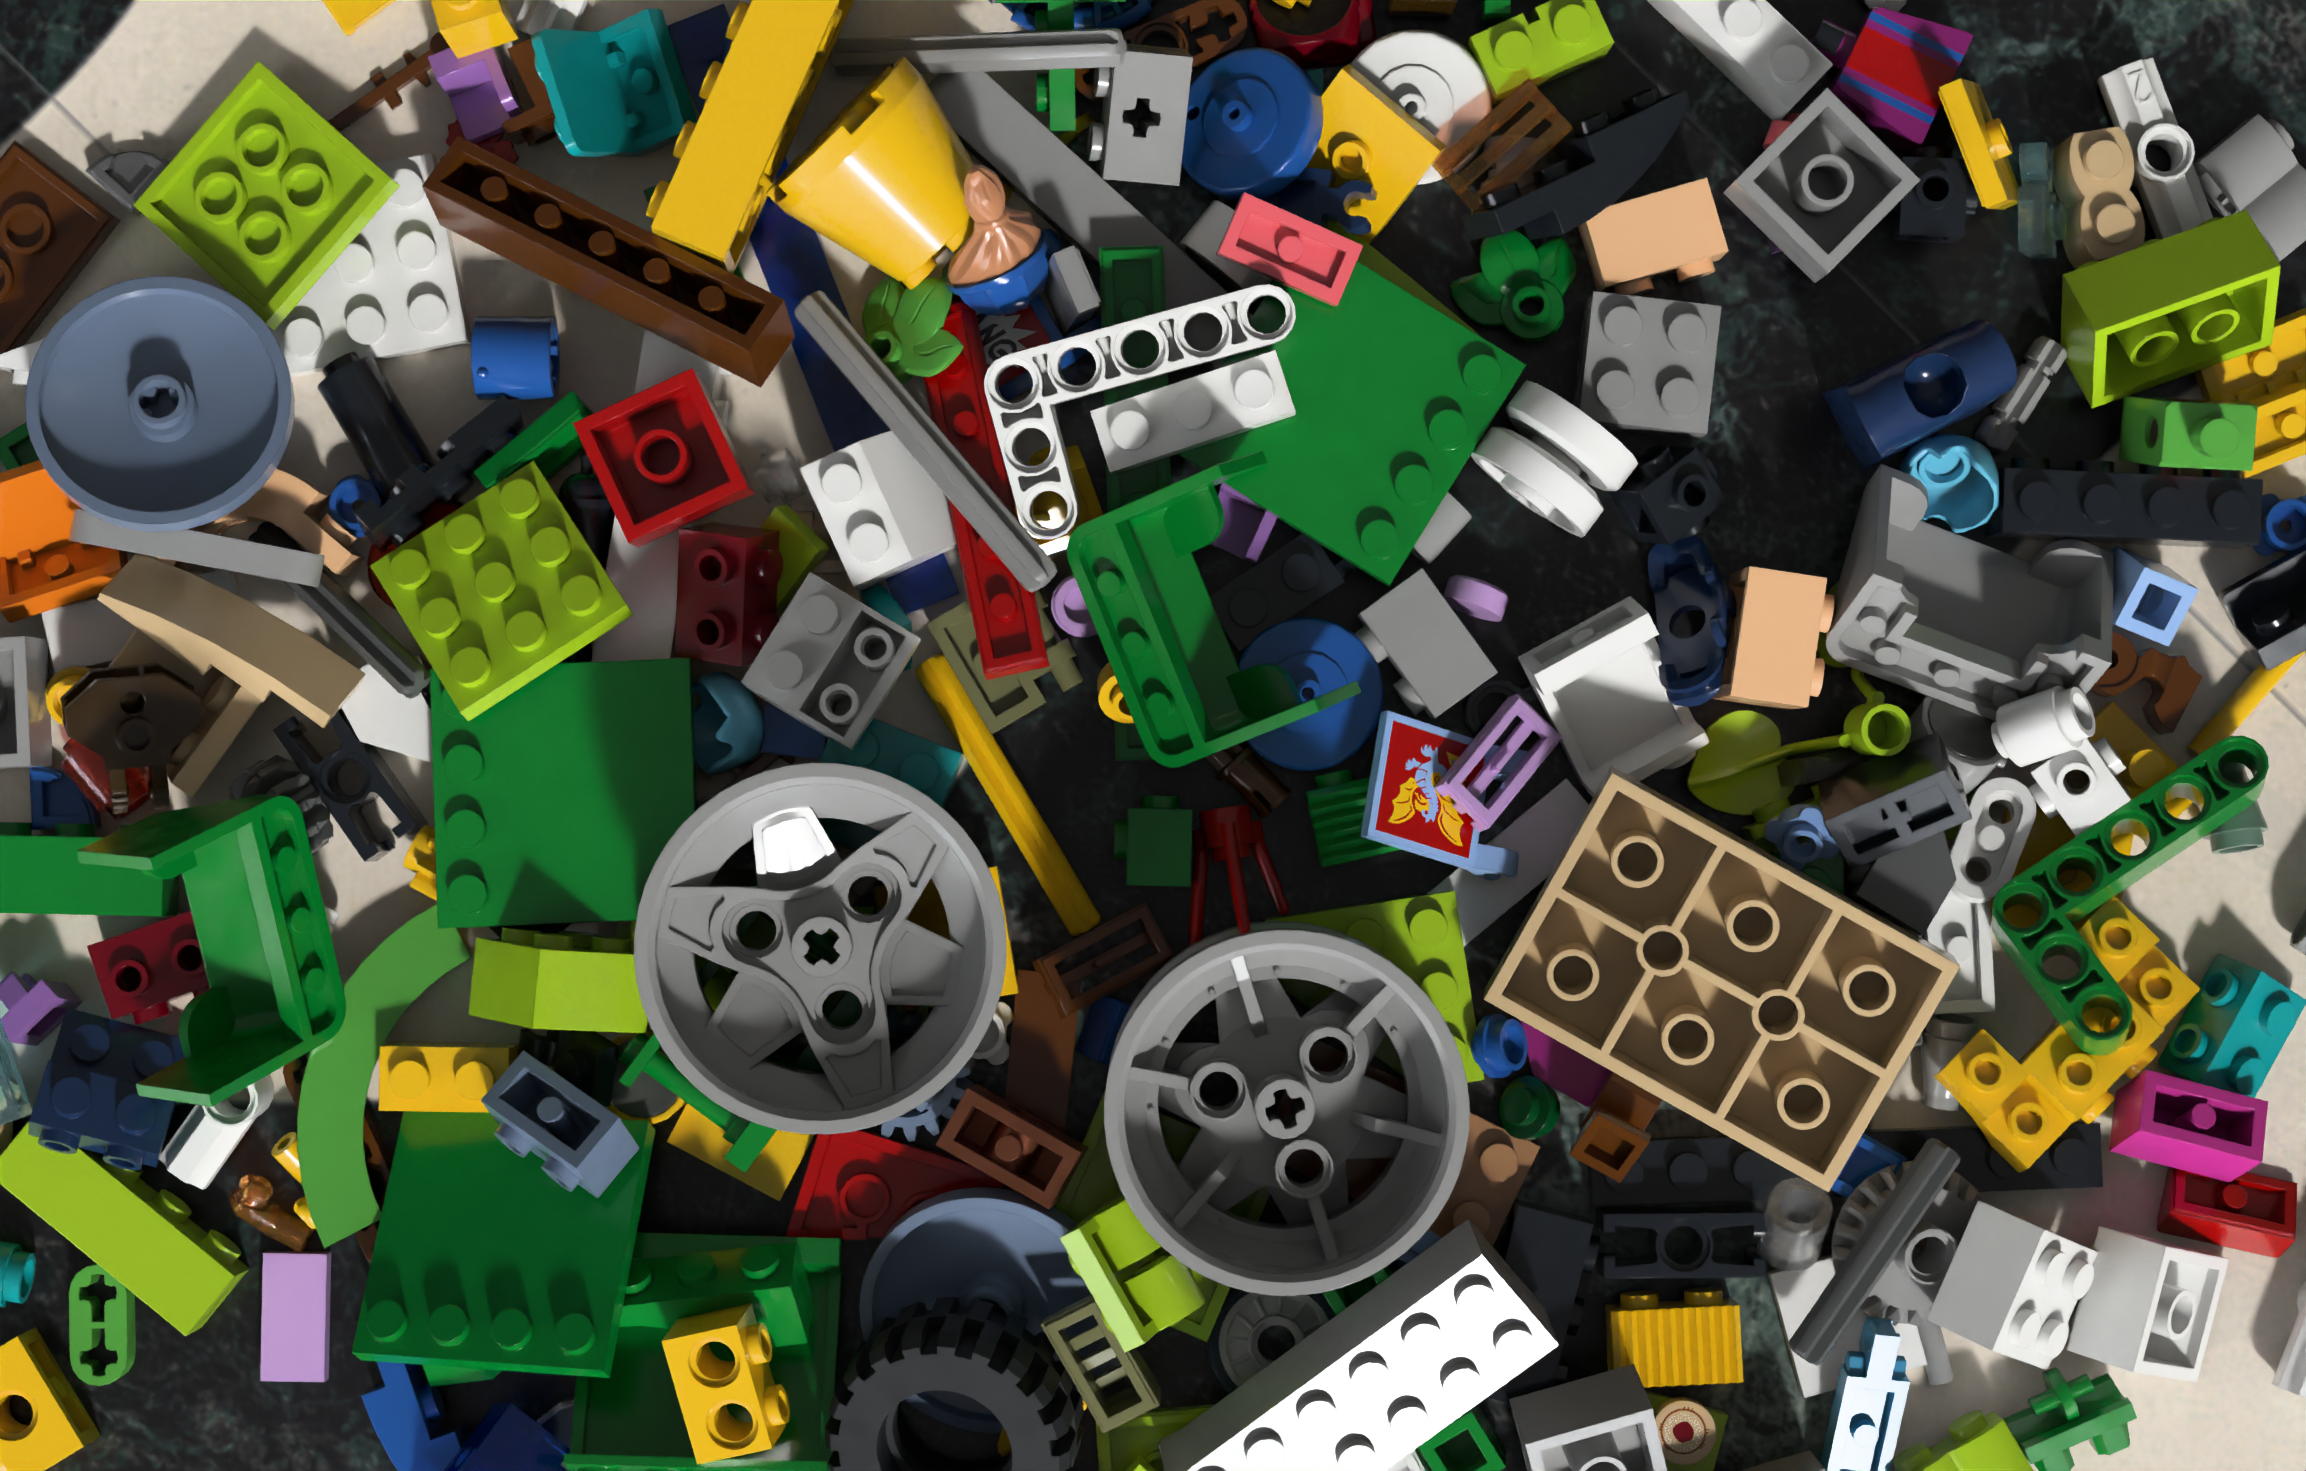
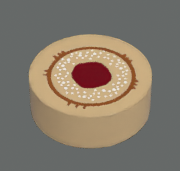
[1654,1397,1716,1465]

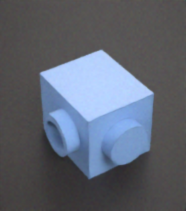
[2112,545,2199,647]

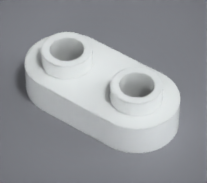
[1949,777,2036,903]

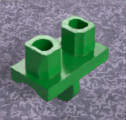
[2003,1367,2137,1471]

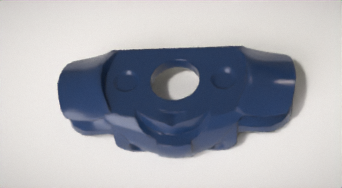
[1648,535,1737,707]

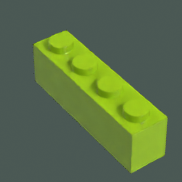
[0,1121,250,1336]

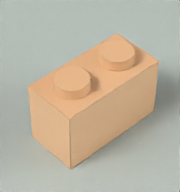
[1578,177,1729,296]

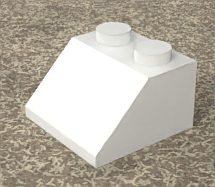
[799,431,958,591]
[2067,1226,2229,1382]

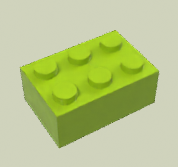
[2060,209,2281,409]

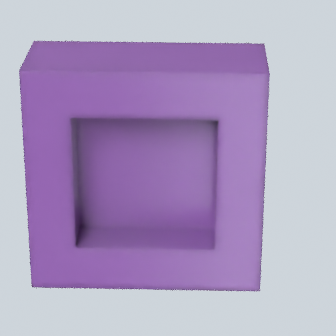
[0,971,83,1046]

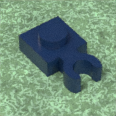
[1262,167,1377,235]

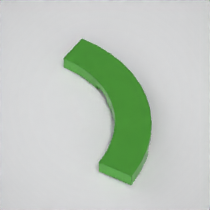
[297,904,471,1248]

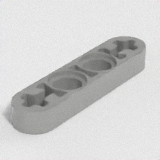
[69,509,325,587]

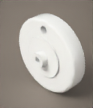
[1350,30,1493,185]

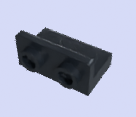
[2219,544,2306,671]

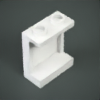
[1518,596,1709,797]

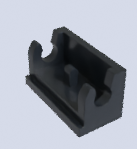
[1818,732,1972,870]

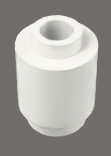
[1991,686,2095,767]

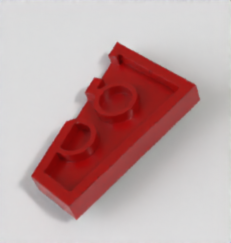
[786,1129,1004,1240]

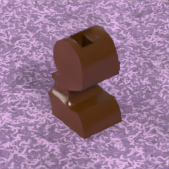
[2089,631,2203,735]
[1569,1070,1662,1183]

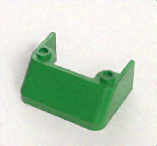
[1067,451,1361,768]
[77,794,346,1107]

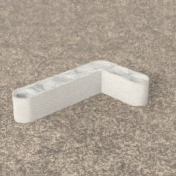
[984,284,1296,540]

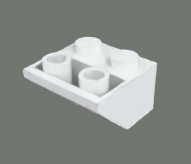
[741,572,921,751]

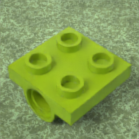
[1060,1192,1207,1353]

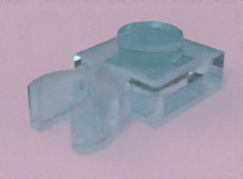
[2018,142,2067,259]

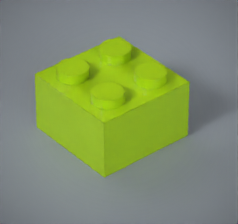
[469,927,648,1034]

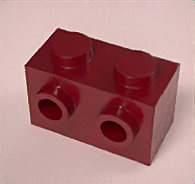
[675,522,783,667]
[87,911,210,1025]

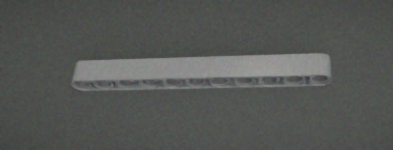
[928,72,1472,565]

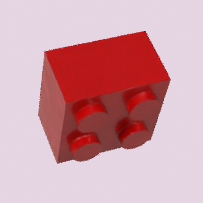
[573,368,755,548]

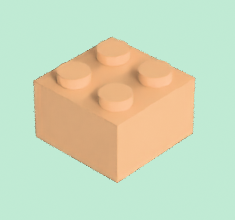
[1711,566,1834,710]

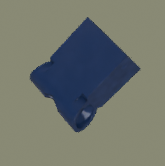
[1822,320,2017,472]

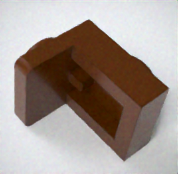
[502,38,558,147]

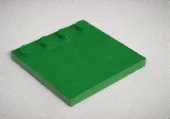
[1176,261,1526,586]
[430,658,697,929]
[352,1111,656,1378]

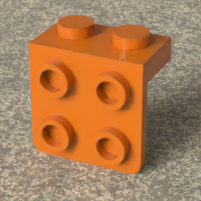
[0,460,128,624]

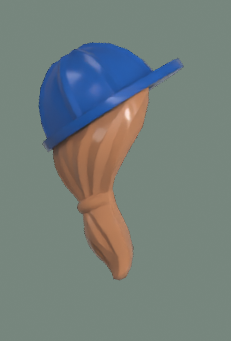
[941,164,1050,316]

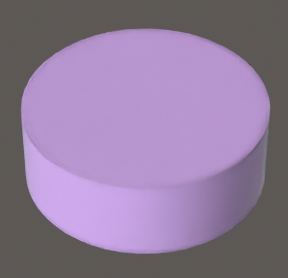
[1051,575,1098,638]
[1443,575,1509,622]

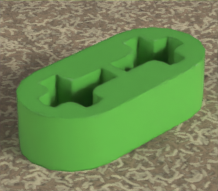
[69,1263,136,1386]

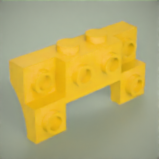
[1934,896,2200,1173]

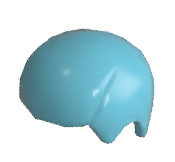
[1900,433,1999,533]
[693,672,764,777]

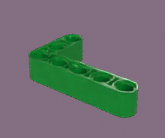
[1992,736,2269,1055]

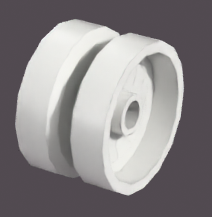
[1471,380,1638,538]

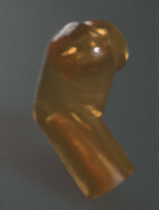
[230,1174,316,1253]

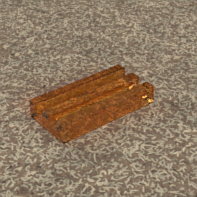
[1432,78,1573,211]

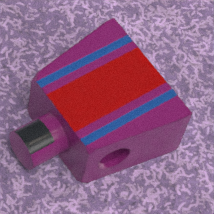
[1810,7,1974,156]

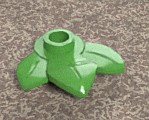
[862,275,964,384]

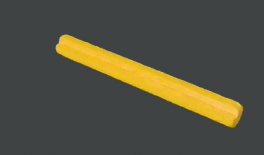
[915,654,1101,937]

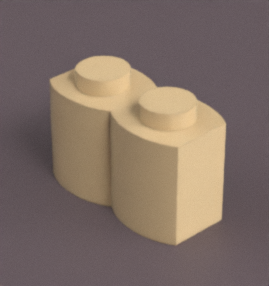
[2051,126,2145,269]

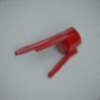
[1188,805,1290,947]

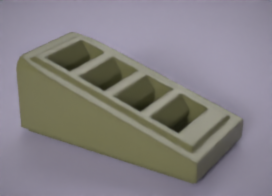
[1040,1295,1161,1433]

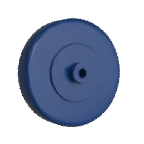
[1182,47,1323,202]
[1237,617,1384,771]

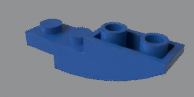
[361,1362,490,1471]

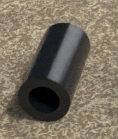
[317,352,436,499]

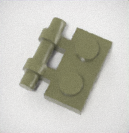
[926,590,1085,735]

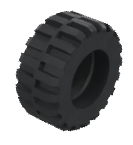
[825,1297,1084,1471]

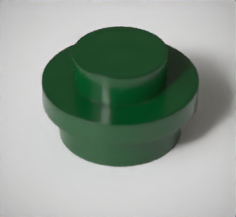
[1499,1075,1560,1140]

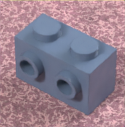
[481,1050,639,1198]

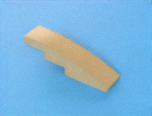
[97,553,366,728]

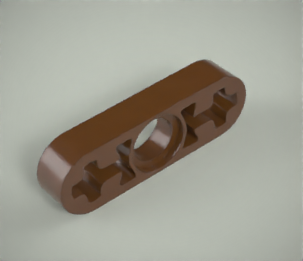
[1075,0,1247,107]

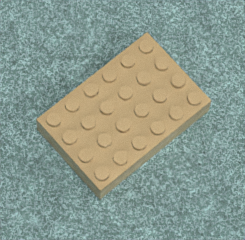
[1484,766,1960,1192]

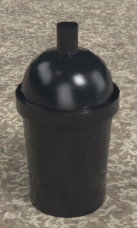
[558,457,615,571]

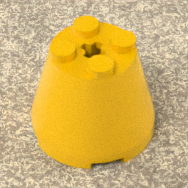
[766,56,975,290]

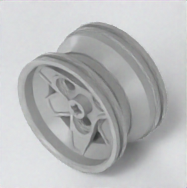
[634,763,1007,1135]
[1104,921,1470,1296]

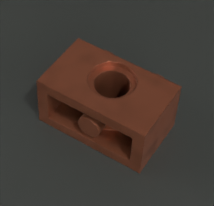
[936,1084,1089,1209]

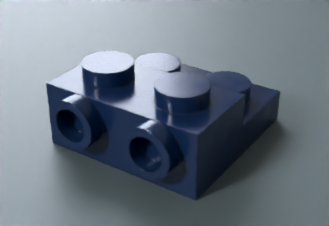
[28,1008,184,1170]

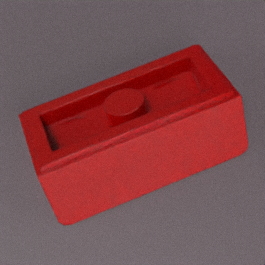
[2157,1167,2297,1258]

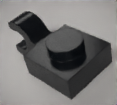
[517,1029,620,1107]

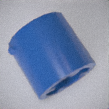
[471,316,560,400]

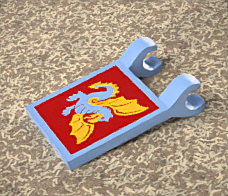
[1360,710,1531,881]

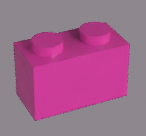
[2109,1070,2268,1182]

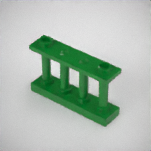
[618,873,862,1173]

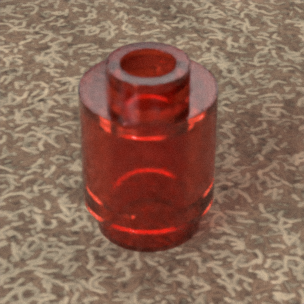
[61,738,149,822]

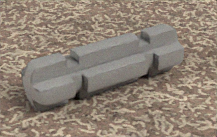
[1975,336,2067,454]

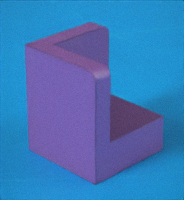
[428,47,524,144]
[1210,484,1277,565]

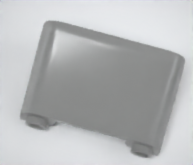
[1825,464,2114,721]

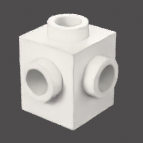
[2028,737,2131,836]

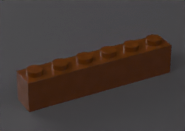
[422,136,795,388]

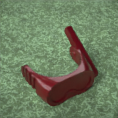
[1246,0,1376,69]

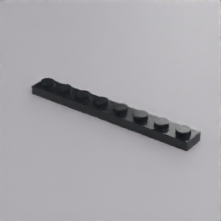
[1588,1121,2103,1207]

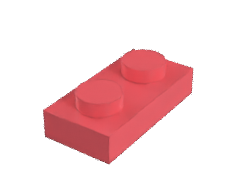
[1216,192,1363,307]

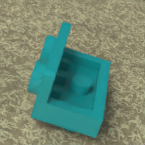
[2158,954,2306,1098]

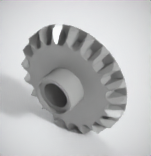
[1832,1161,1982,1327]

